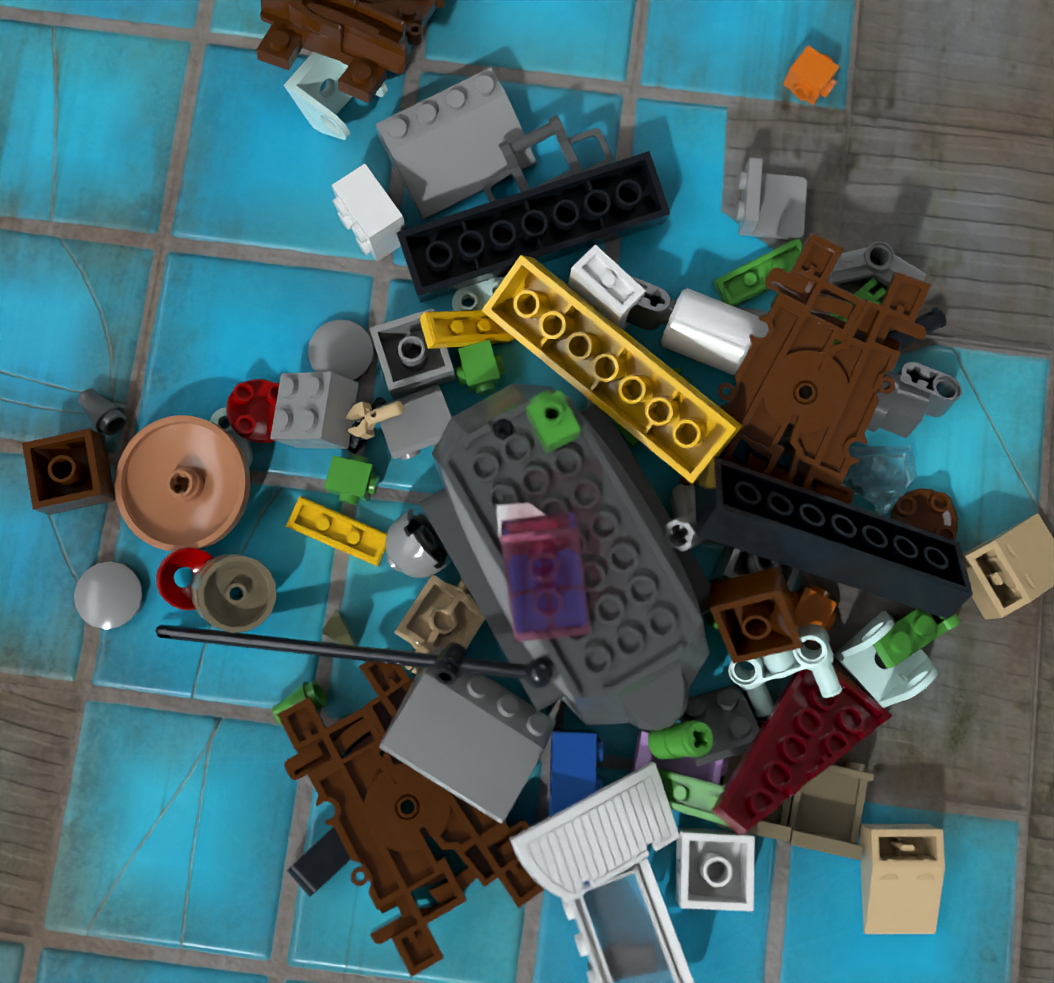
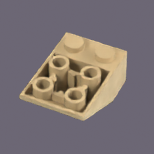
[962,513,1054,620]
[859,824,945,934]

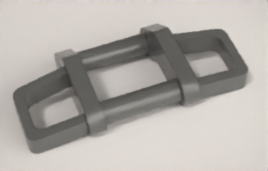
[483,115,613,202]

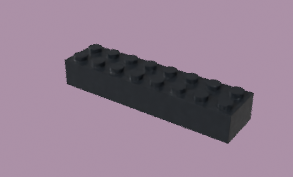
[397,151,671,303]
[694,457,973,619]

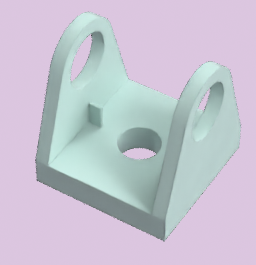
[284,52,388,140]
[833,610,938,708]

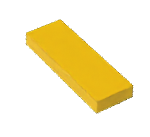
[419,310,515,349]
[286,496,387,567]

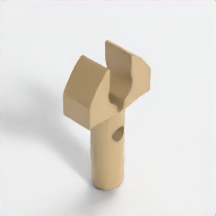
[346,401,404,439]

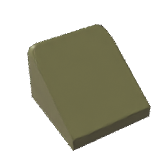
[322,610,359,646]

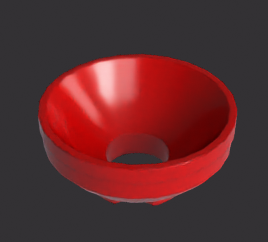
[156,547,213,610]

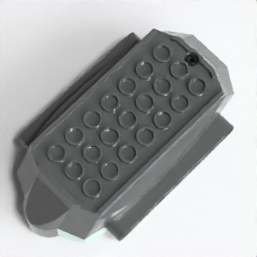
[419,384,711,731]

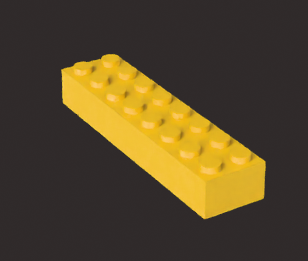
[482,255,743,483]

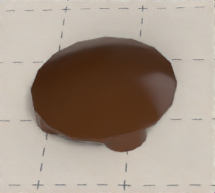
[890,488,958,541]

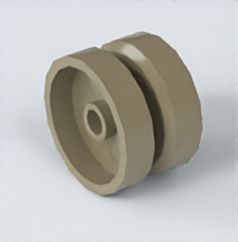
[191,554,276,633]

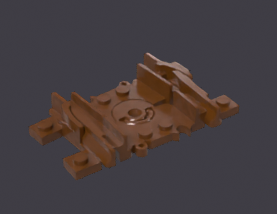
[256,0,445,104]
[678,233,931,504]
[277,647,545,978]

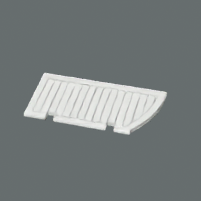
[510,762,680,905]

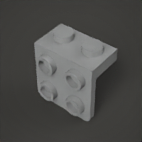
[735,158,807,240]

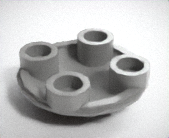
[308,320,373,382]
[74,561,143,629]

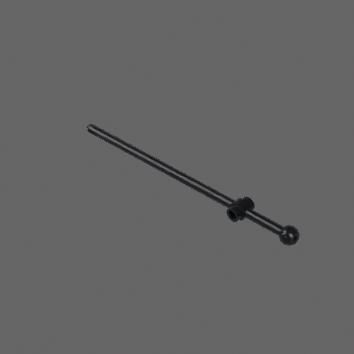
[155,625,552,688]

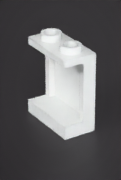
[568,245,646,330]

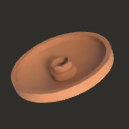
[115,415,250,551]

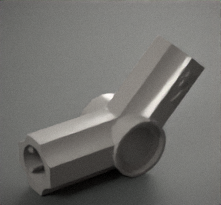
[827,242,926,287]
[664,484,708,552]

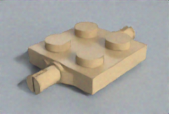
[394,575,485,674]

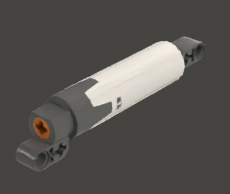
[626,275,962,438]

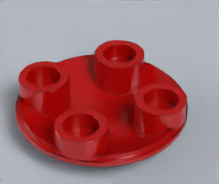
[226,379,279,443]

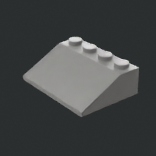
[376,67,537,221]
[379,646,556,823]

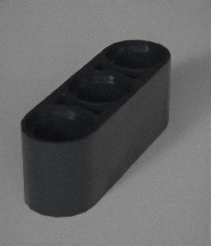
[287,827,351,897]

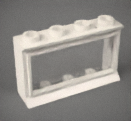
[561,858,694,983]

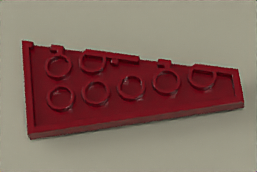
[711,649,893,835]

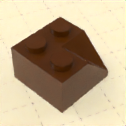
[22,428,116,515]
[709,566,803,664]

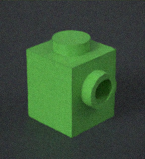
[455,340,505,396]
[526,390,581,453]
[324,454,380,505]

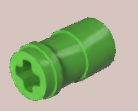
[648,720,713,759]

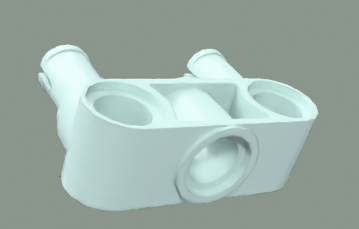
[728,624,842,717]

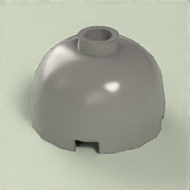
[386,509,451,578]

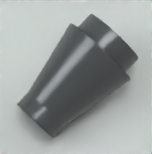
[78,388,127,436]

